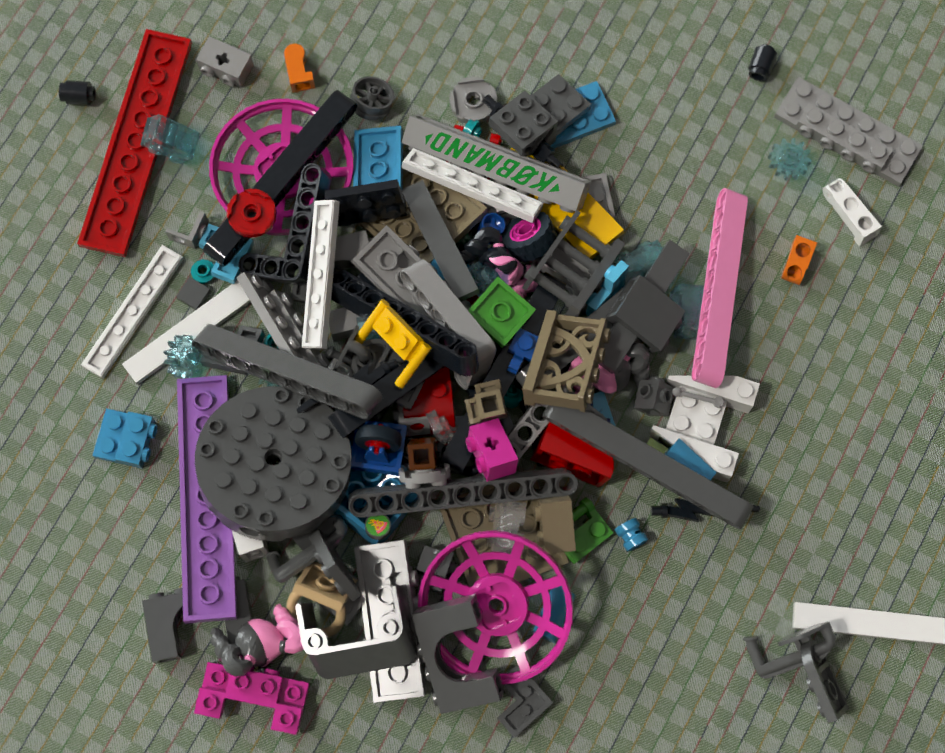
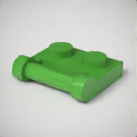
[564,497,613,564]

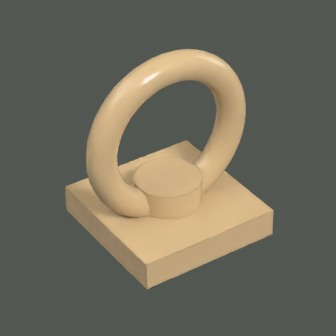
[286,562,357,638]

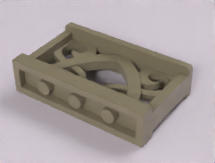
[522,310,611,412]

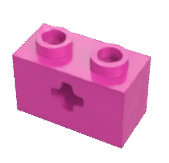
[466,418,518,482]

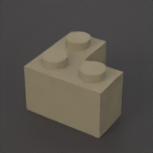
[531,495,576,554]

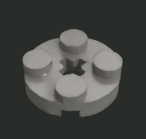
[450,77,497,123]
[399,463,451,489]

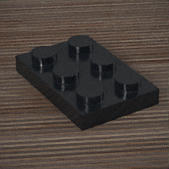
[325,179,408,227]

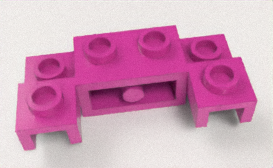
[194,662,310,735]

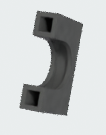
[142,576,254,664]
[410,594,505,714]

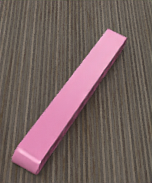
[691,188,748,388]

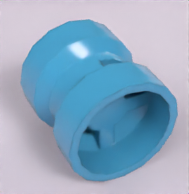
[615,518,649,552]

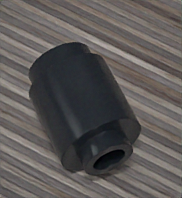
[748,44,778,82]
[59,80,96,105]

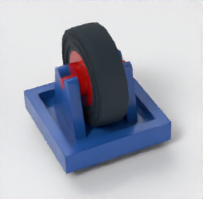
[351,420,407,476]

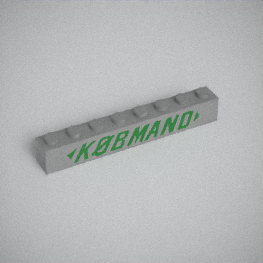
[401,114,592,213]

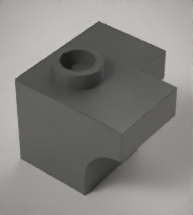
[416,546,457,595]

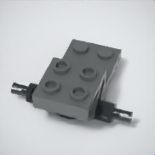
[482,74,591,169]

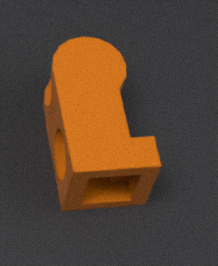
[284,44,315,93]
[781,235,817,285]

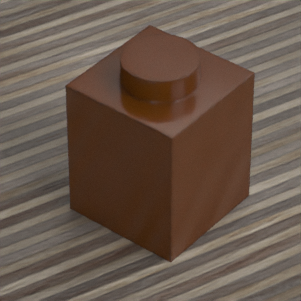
[407,437,438,470]

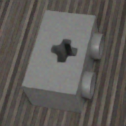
[196,36,254,88]

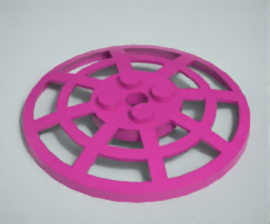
[209,99,354,236]
[418,531,574,684]

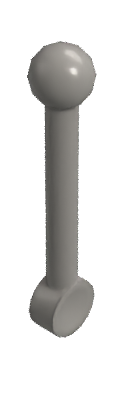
[672,387,724,408]

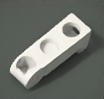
[822,178,882,247]

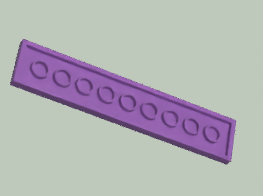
[177,375,237,624]

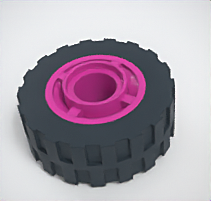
[502,211,558,262]

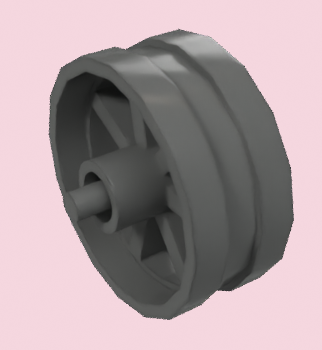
[350,76,394,121]

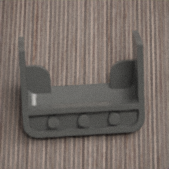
[295,585,418,679]

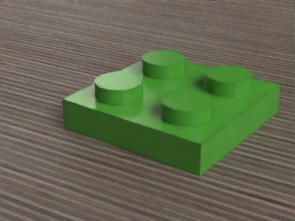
[468,277,536,348]

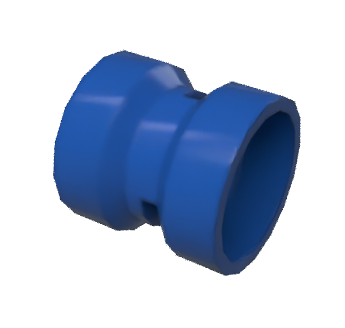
[476,213,505,245]

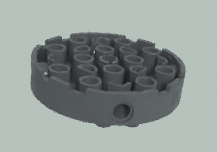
[195,386,351,541]

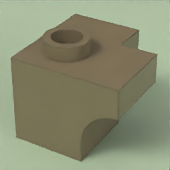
[465,379,508,426]

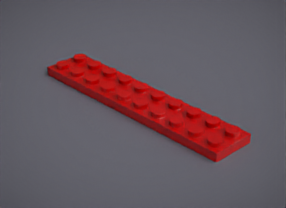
[77,29,192,258]

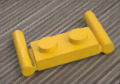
[354,299,432,388]

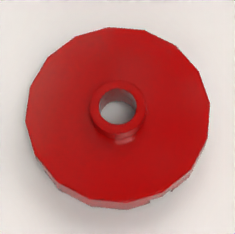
[226,188,277,238]

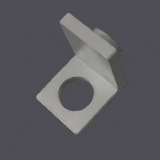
[165,211,208,249]
[393,405,430,437]

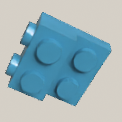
[92,408,157,468]

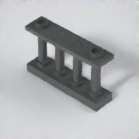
[522,210,625,317]

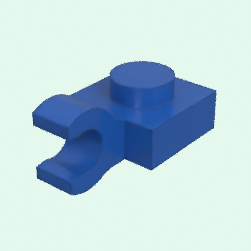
[507,328,538,375]

